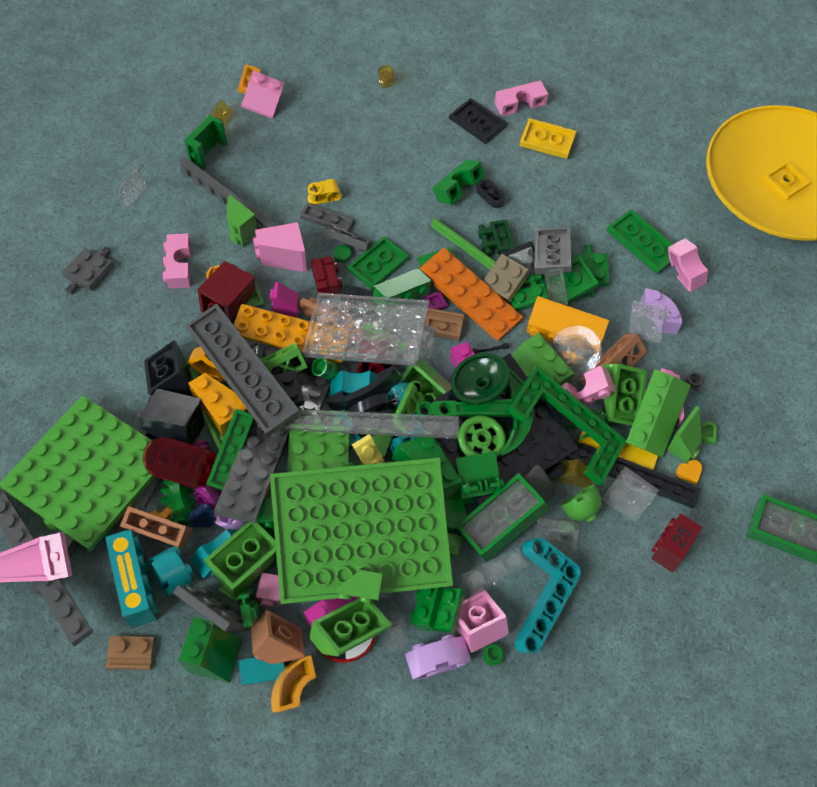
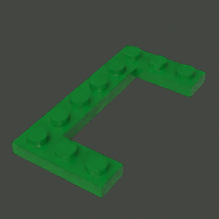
[506,366,626,486]

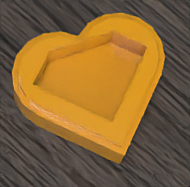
[676,460,702,485]

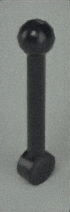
[472,343,509,354]

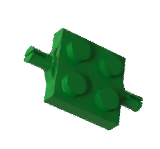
[571,244,609,298]

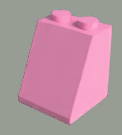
[253,222,307,272]

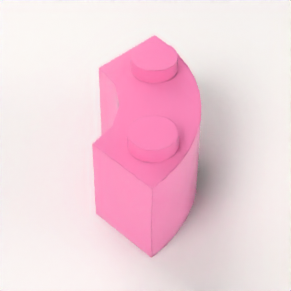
[668,239,708,292]

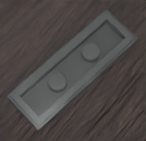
[300,203,355,232]

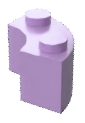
[641,288,682,334]
[405,634,472,680]

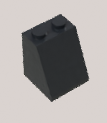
[139,389,205,445]

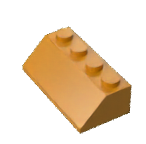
[526,296,609,356]

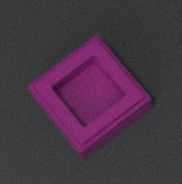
[424,291,448,310]

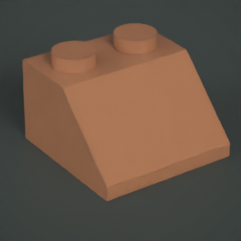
[251,610,305,664]

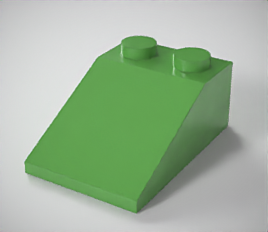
[603,364,648,426]

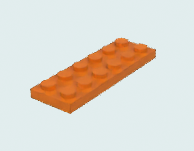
[419,248,523,341]

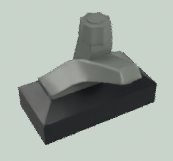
[498,241,535,275]

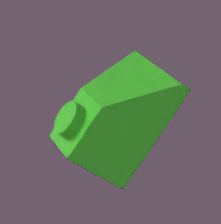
[667,406,702,463]

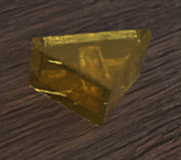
[553,459,593,489]

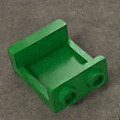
[184,115,227,170]

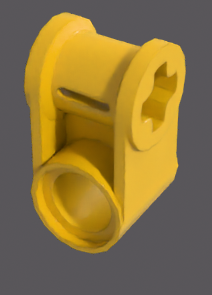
[307,179,342,205]

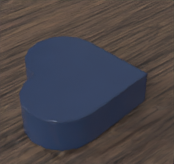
[188,504,214,527]

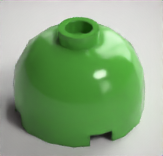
[561,484,602,522]

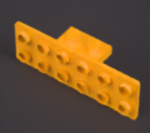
[234,304,350,363]

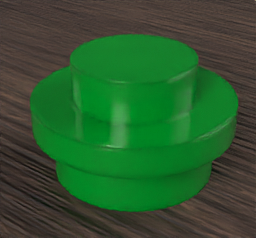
[482,644,504,666]

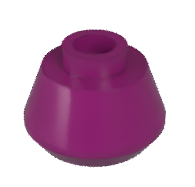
[195,485,221,510]

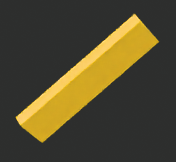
[578,431,658,470]

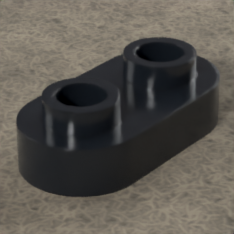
[477,179,505,208]

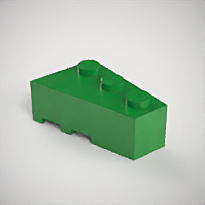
[392,433,462,498]

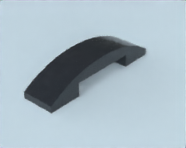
[325,366,402,411]

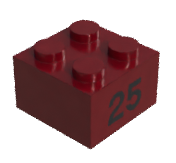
[651,513,702,572]

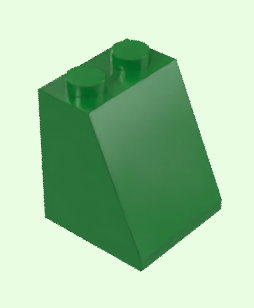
[179,616,242,683]

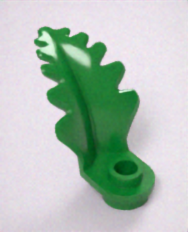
[160,480,195,527]

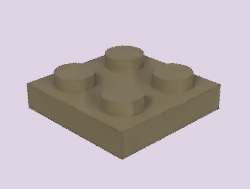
[483,254,531,302]

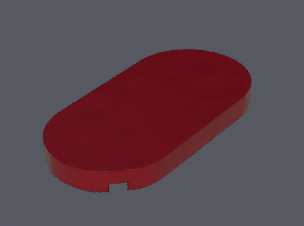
[143,437,217,489]

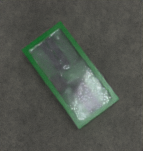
[456,473,549,563]
[746,495,817,564]

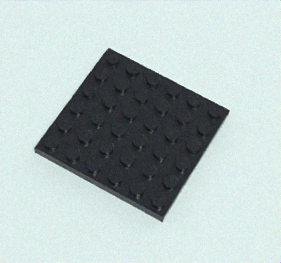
[414,353,578,512]

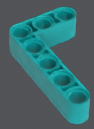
[515,537,581,654]

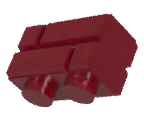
[311,256,343,298]

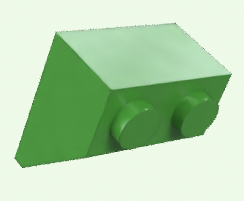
[227,195,257,248]

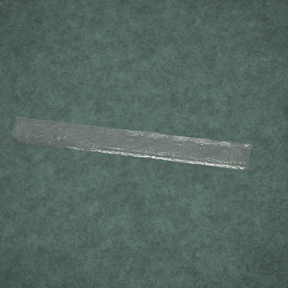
[257,410,460,439]

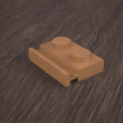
[423,308,464,341]
[106,636,155,670]

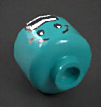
[387,379,409,408]

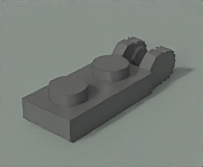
[321,226,373,251]

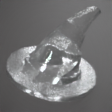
[551,325,602,376]

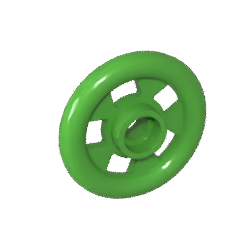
[458,415,506,458]

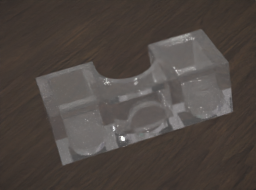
[461,547,528,597]

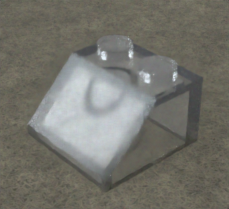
[532,516,579,564]

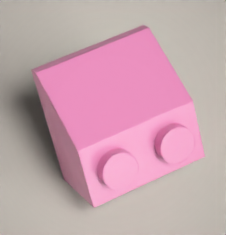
[241,70,284,118]
[457,590,509,653]

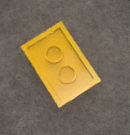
[519,118,576,159]

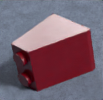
[197,261,256,325]

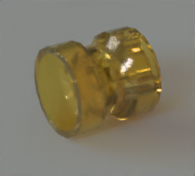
[378,65,394,88]

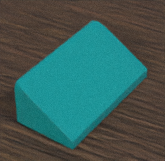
[239,657,285,686]

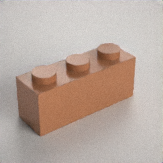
[120,506,193,548]

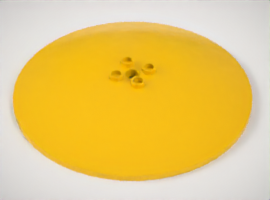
[706,105,817,241]

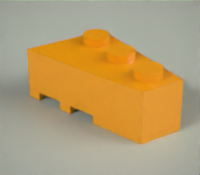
[189,373,249,436]

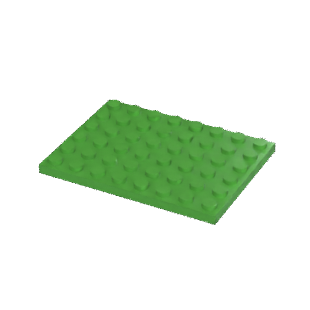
[270,458,453,604]

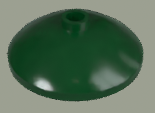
[451,353,510,405]

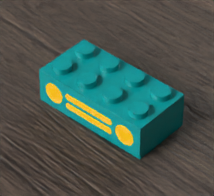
[105,529,159,628]

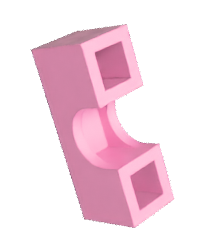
[495,81,548,116]
[163,233,191,289]
[557,366,616,413]

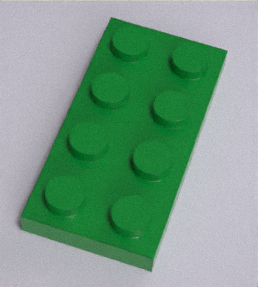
[606,209,673,274]

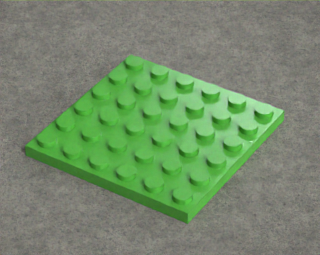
[0,395,155,552]

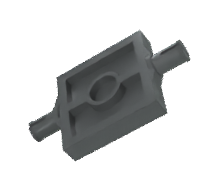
[62,246,114,294]

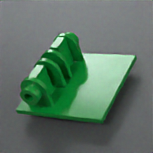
[456,451,504,499]

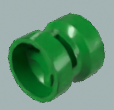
[312,357,338,380]

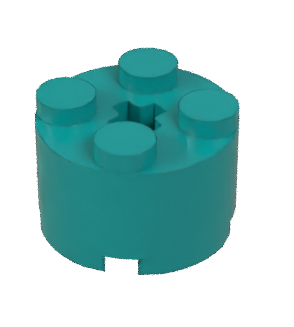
[147,546,193,597]

